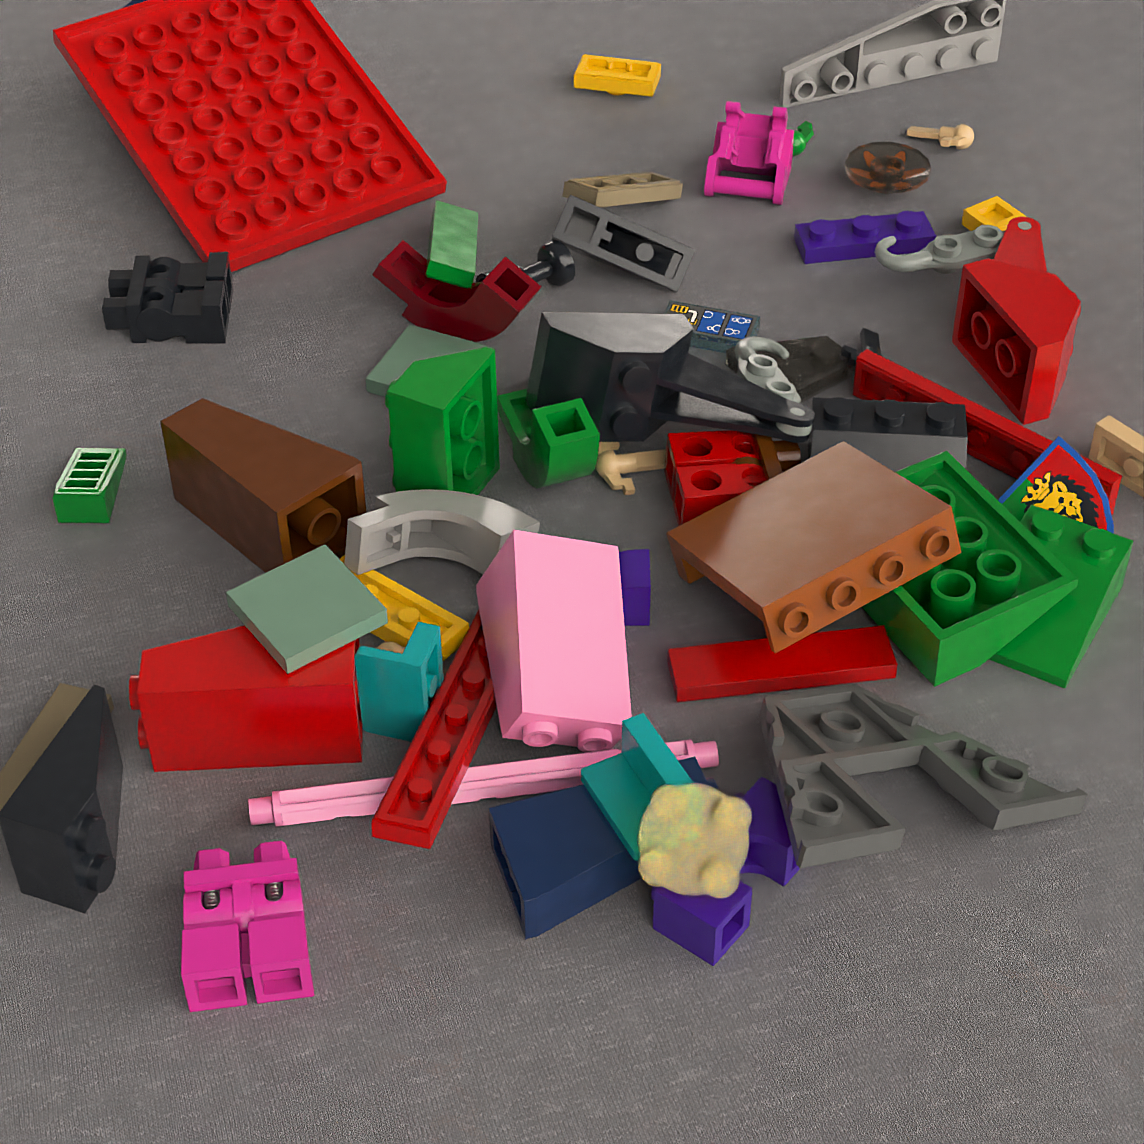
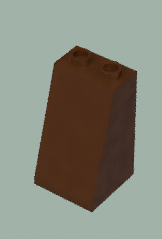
[160,398,367,573]

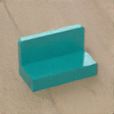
[355,622,444,742]
[581,713,703,861]

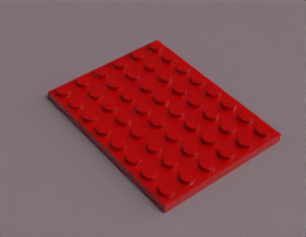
[53,0,447,272]

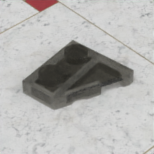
[725,336,855,403]

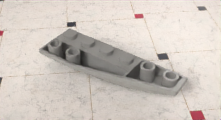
[779,0,1006,108]

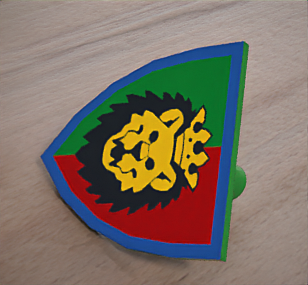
[998,436,1114,534]

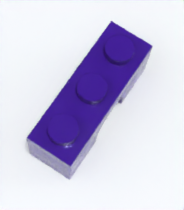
[651,776,800,966]

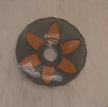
[844,142,931,194]

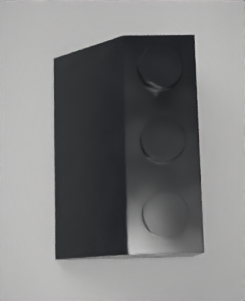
[808,397,968,472]

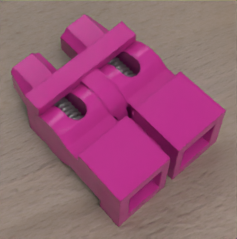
[181,841,315,1012]

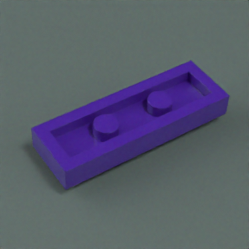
[794,211,936,264]

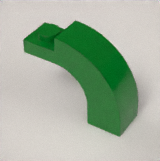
[497,389,600,488]

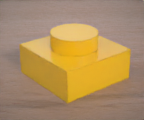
[961,196,1027,231]

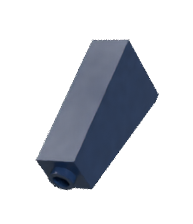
[489,756,722,940]

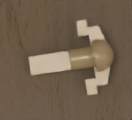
[906,124,974,150]
[595,442,666,495]

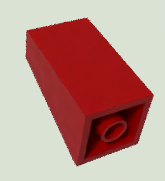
[129,625,363,772]

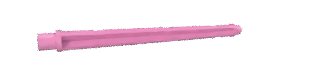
[248,739,719,827]

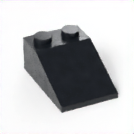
[0,685,123,913]

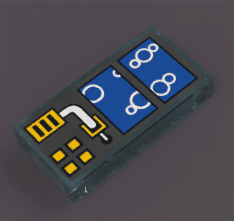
[664,300,760,355]

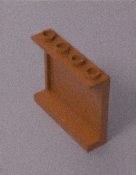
[666,441,962,653]

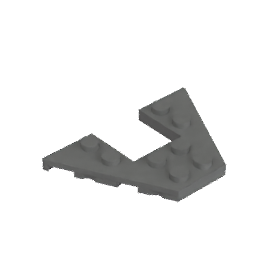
[759,684,1088,869]

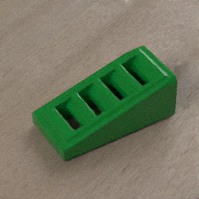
[52,448,127,523]

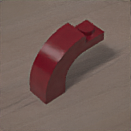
[372,240,542,342]

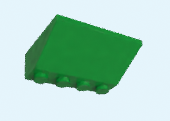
[862,451,1078,687]

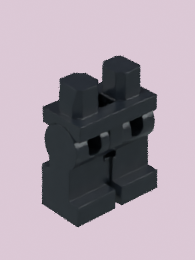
[102,252,234,343]

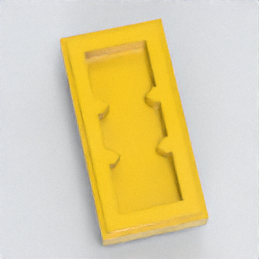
[574,54,661,97]

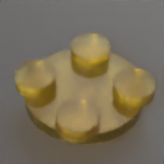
[637,783,752,898]

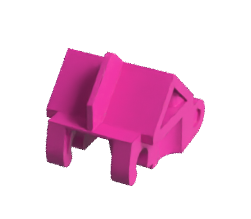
[704,101,794,205]

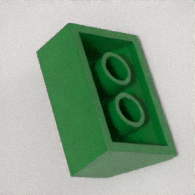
[385,347,500,495]

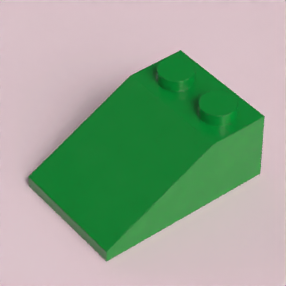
[989,505,1133,689]

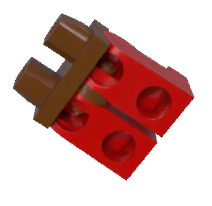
[664,430,801,526]

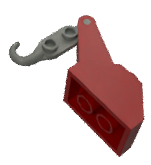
[874,217,1081,425]

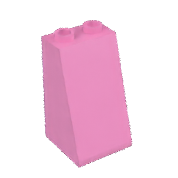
[476,530,632,752]

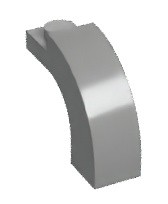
[344,489,540,575]

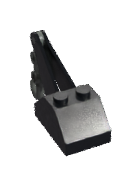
[525,312,815,443]

